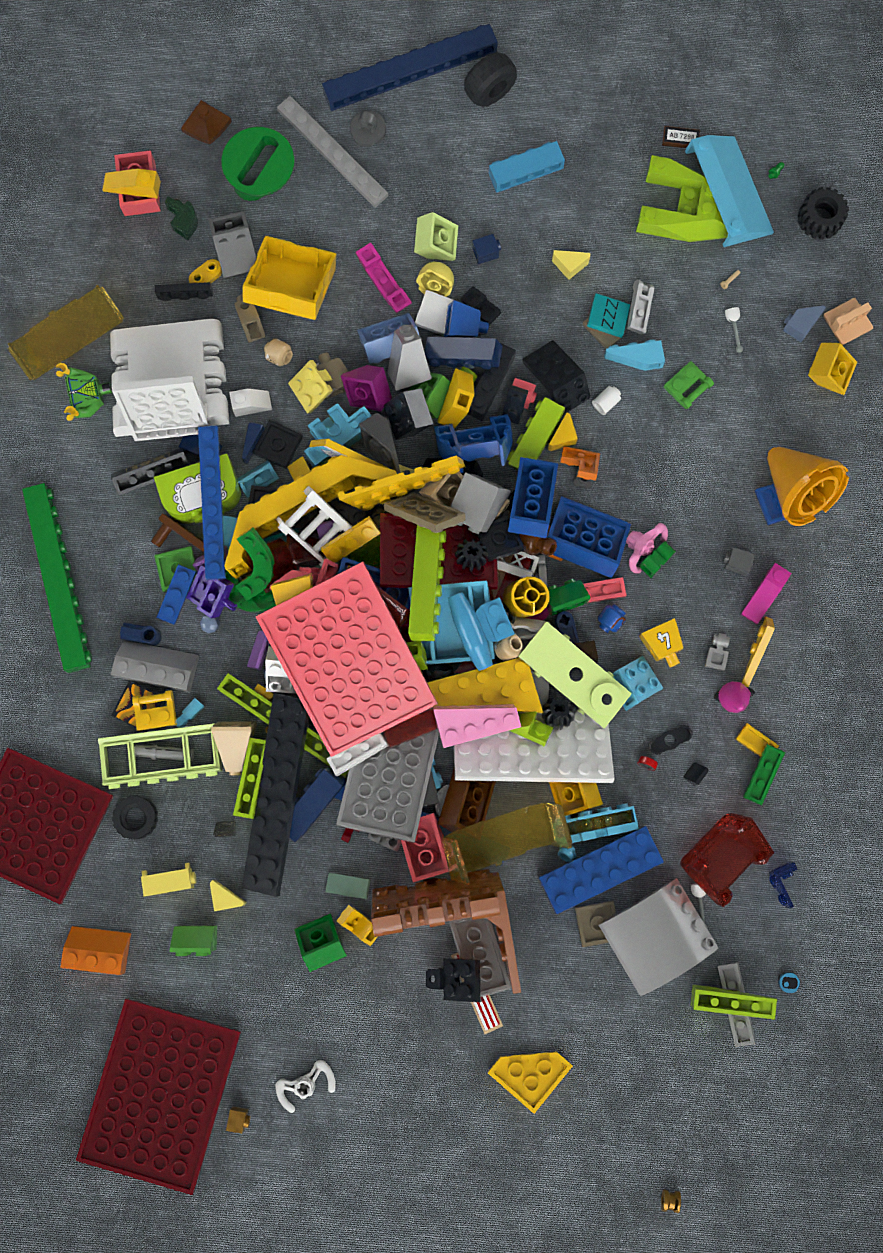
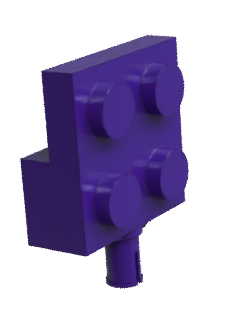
[186,565,237,618]

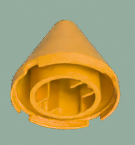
[767,447,849,526]

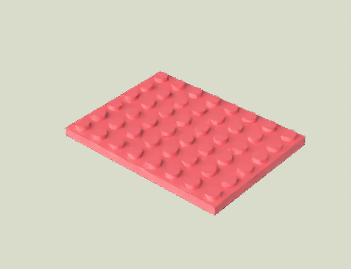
[256,561,438,757]

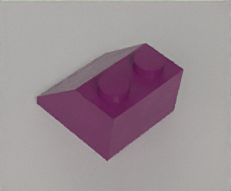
[341,365,392,411]

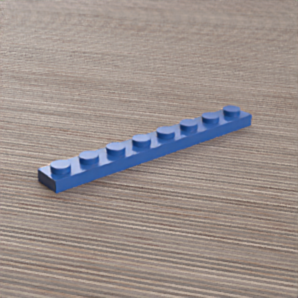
[198,426,226,580]

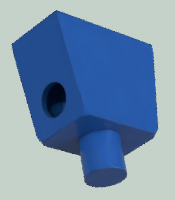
[444,300,489,338]

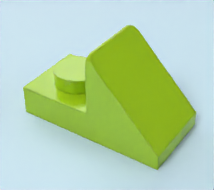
[509,711,553,746]

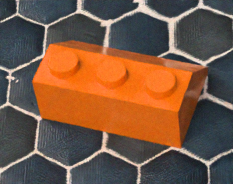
[60,926,131,975]

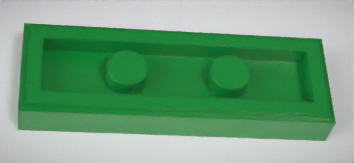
[743,744,785,805]

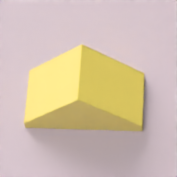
[552,250,590,279]
[210,880,247,911]

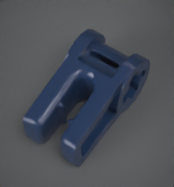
[555,611,580,644]

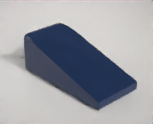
[242,422,264,464]

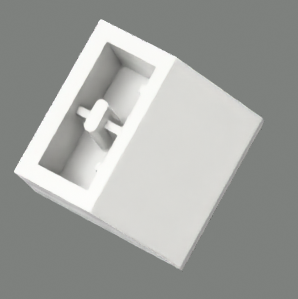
[266,646,297,694]

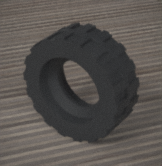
[112,796,158,840]

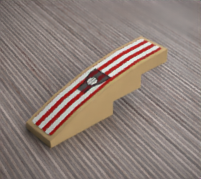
[451,953,503,1034]

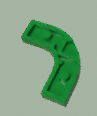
[235,527,275,601]
[226,570,276,613]

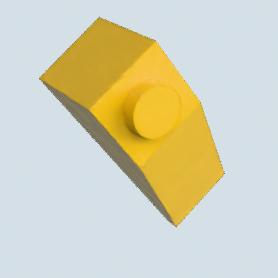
[102,169,161,199]

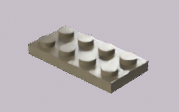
[384,492,465,533]

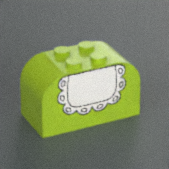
[154,454,241,524]

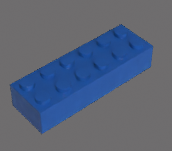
[538,826,664,914]

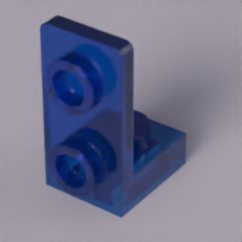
[769,862,797,909]

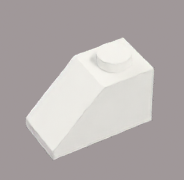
[229,389,272,417]

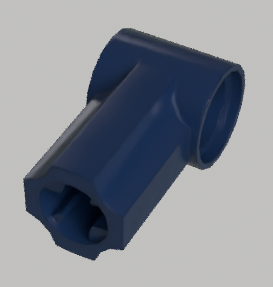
[120,623,162,645]

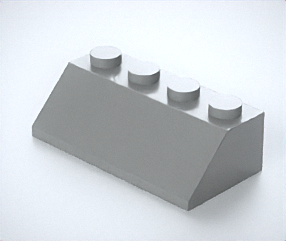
[111,640,199,693]

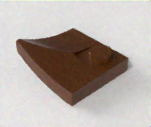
[181,100,232,144]

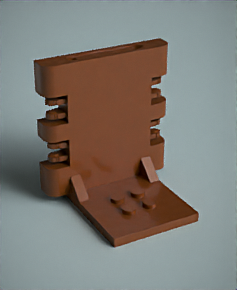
[371,869,521,994]

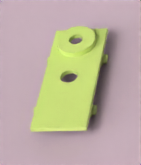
[518,621,632,729]

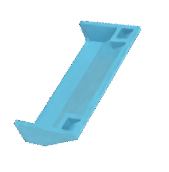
[685,135,774,247]

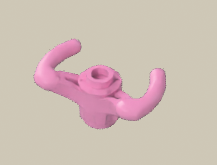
[626,523,668,574]

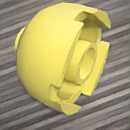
[416,261,454,297]

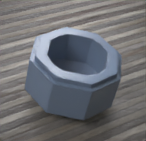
[200,615,220,633]

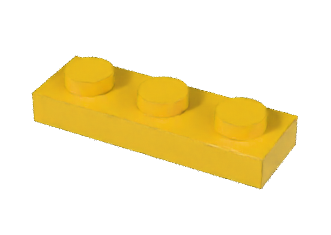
[321,516,381,563]

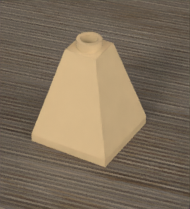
[211,721,257,775]

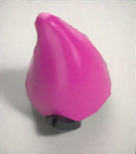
[714,681,755,713]

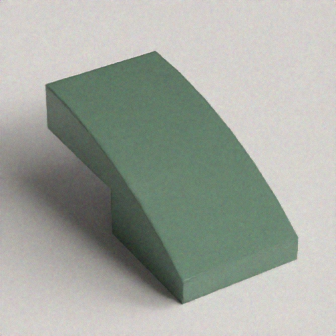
[325,873,370,899]

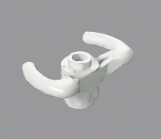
[275,1060,336,1113]

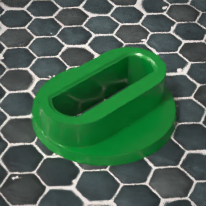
[221,127,294,201]

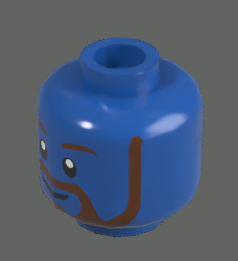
[598,604,626,633]

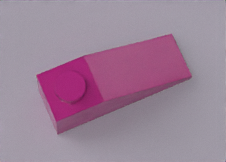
[741,563,792,624]

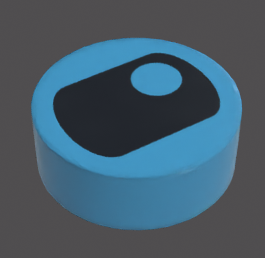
[778,972,800,993]

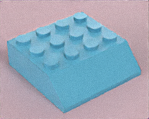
[409,580,496,664]

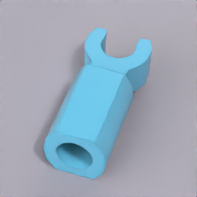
[176,698,205,728]

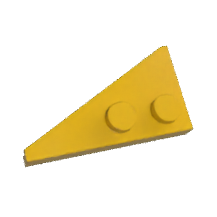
[741,616,775,687]

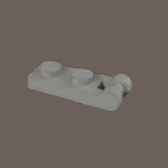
[626,279,654,335]

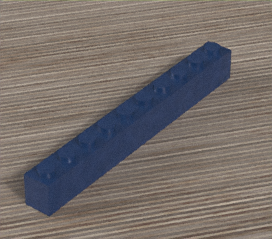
[322,24,498,111]

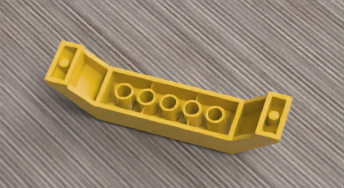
[224,455,397,579]

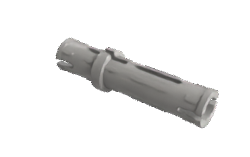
[134,744,194,762]

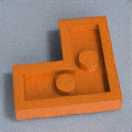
[560,446,600,480]

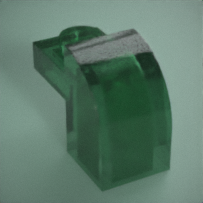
[164,196,198,240]

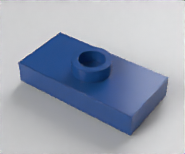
[755,484,786,525]

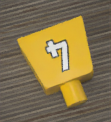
[639,618,683,668]

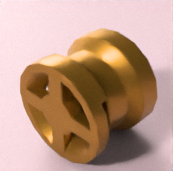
[661,1189,681,1213]

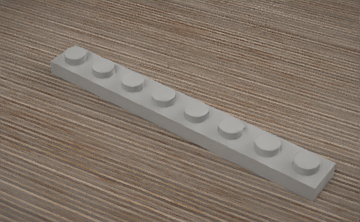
[277,96,388,208]

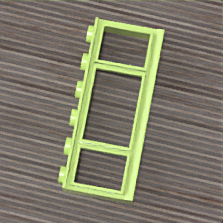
[98,723,223,789]

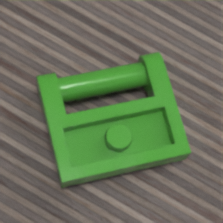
[663,361,714,409]

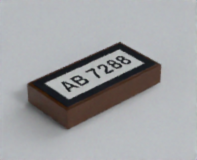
[662,126,700,148]

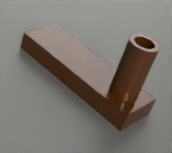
[151,513,204,552]

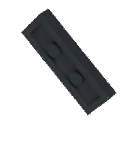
[154,282,213,301]

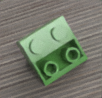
[170,926,217,956]

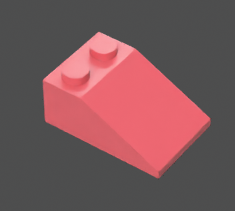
[401,813,456,882]

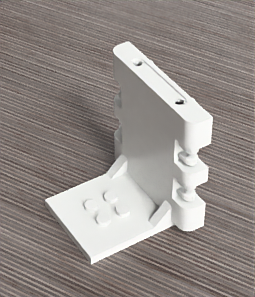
[110,319,229,441]

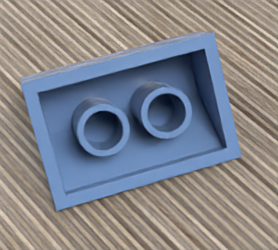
[357,313,420,364]

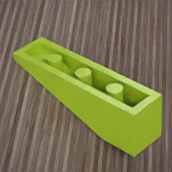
[691,985,777,1020]

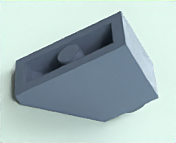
[783,305,826,342]

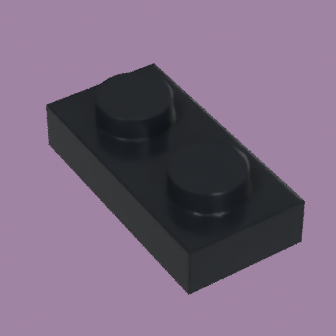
[502,385,529,424]

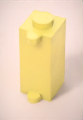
[141,863,197,897]

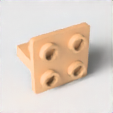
[823,298,873,345]

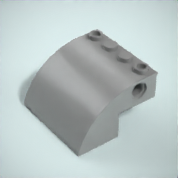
[599,878,719,996]

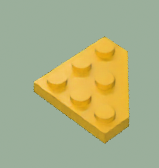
[487,1051,573,1114]

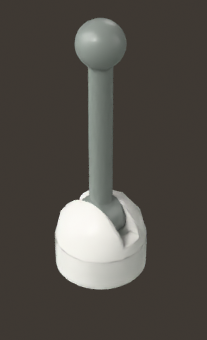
[725,307,743,353]
[690,883,708,929]

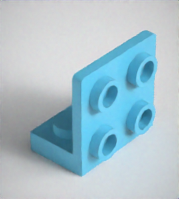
[612,656,663,711]

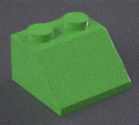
[408,373,451,419]

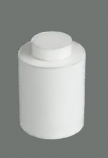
[592,386,621,415]

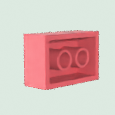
[114,151,161,216]

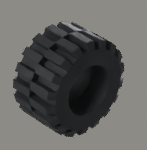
[798,187,849,240]

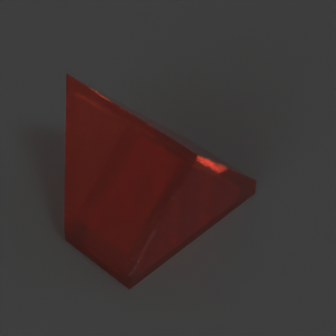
[286,532,324,565]

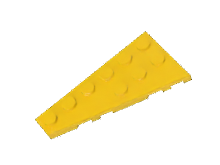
[337,456,465,511]
[428,658,543,713]

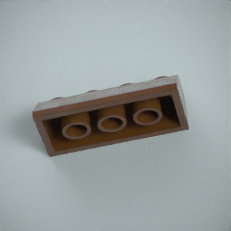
[438,767,496,840]

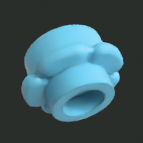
[558,844,577,862]

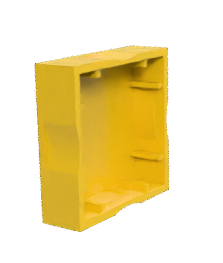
[243,236,336,320]

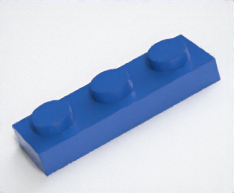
[156,564,197,625]

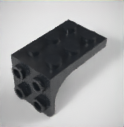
[522,340,590,415]

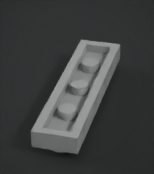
[718,962,756,1047]

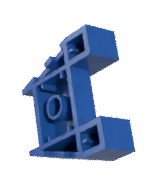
[434,414,513,473]

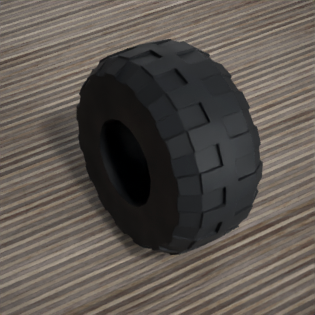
[464,52,517,107]

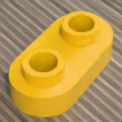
[189,259,222,283]

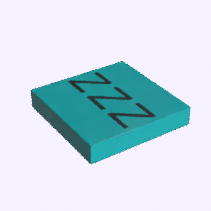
[587,293,630,338]

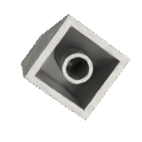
[387,324,432,391]
[451,473,511,534]

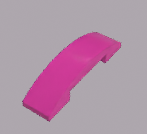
[355,243,412,313]

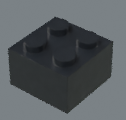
[384,389,434,440]

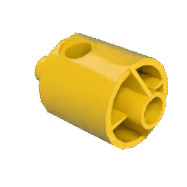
[503,577,549,618]

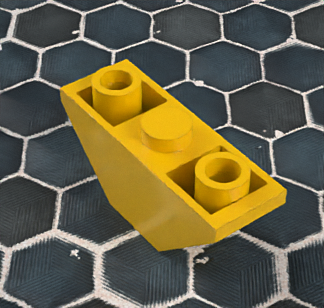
[437,368,474,429]

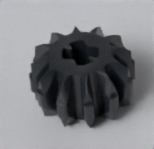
[455,538,489,572]
[542,696,575,730]

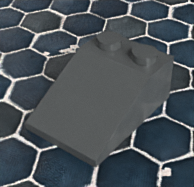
[359,413,401,474]

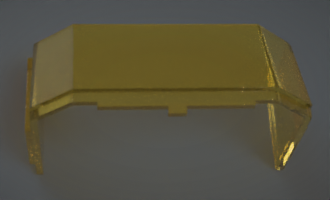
[8,284,124,381]
[443,802,572,885]

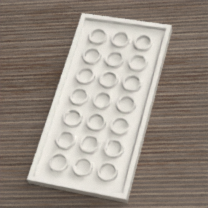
[454,710,614,783]

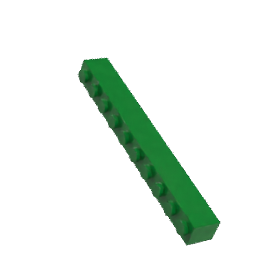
[22,483,92,673]

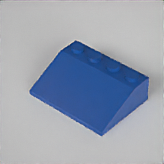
[547,496,631,578]

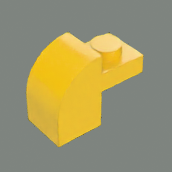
[337,905,377,946]

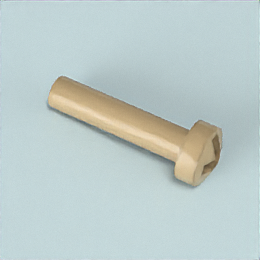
[720,270,740,289]

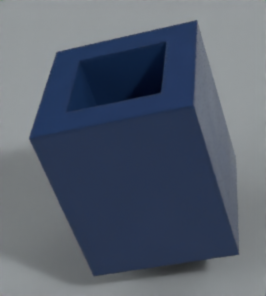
[472,234,501,264]

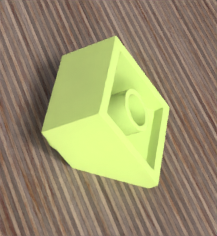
[414,212,458,261]

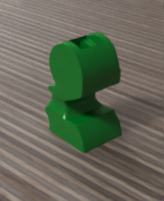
[639,541,676,578]

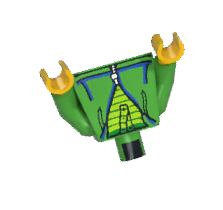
[56,363,112,421]

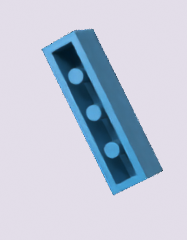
[488,141,565,193]

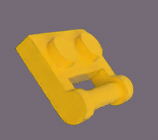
[132,690,177,731]

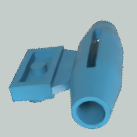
[448,592,515,671]

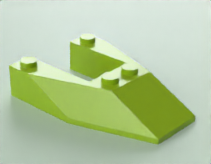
[636,155,728,242]

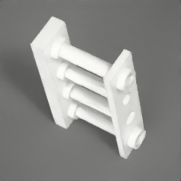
[276,486,363,567]

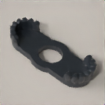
[649,725,693,755]

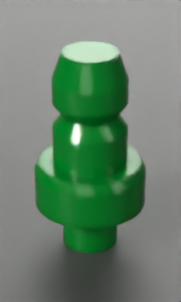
[768,162,785,179]

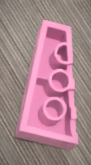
[432,704,521,748]

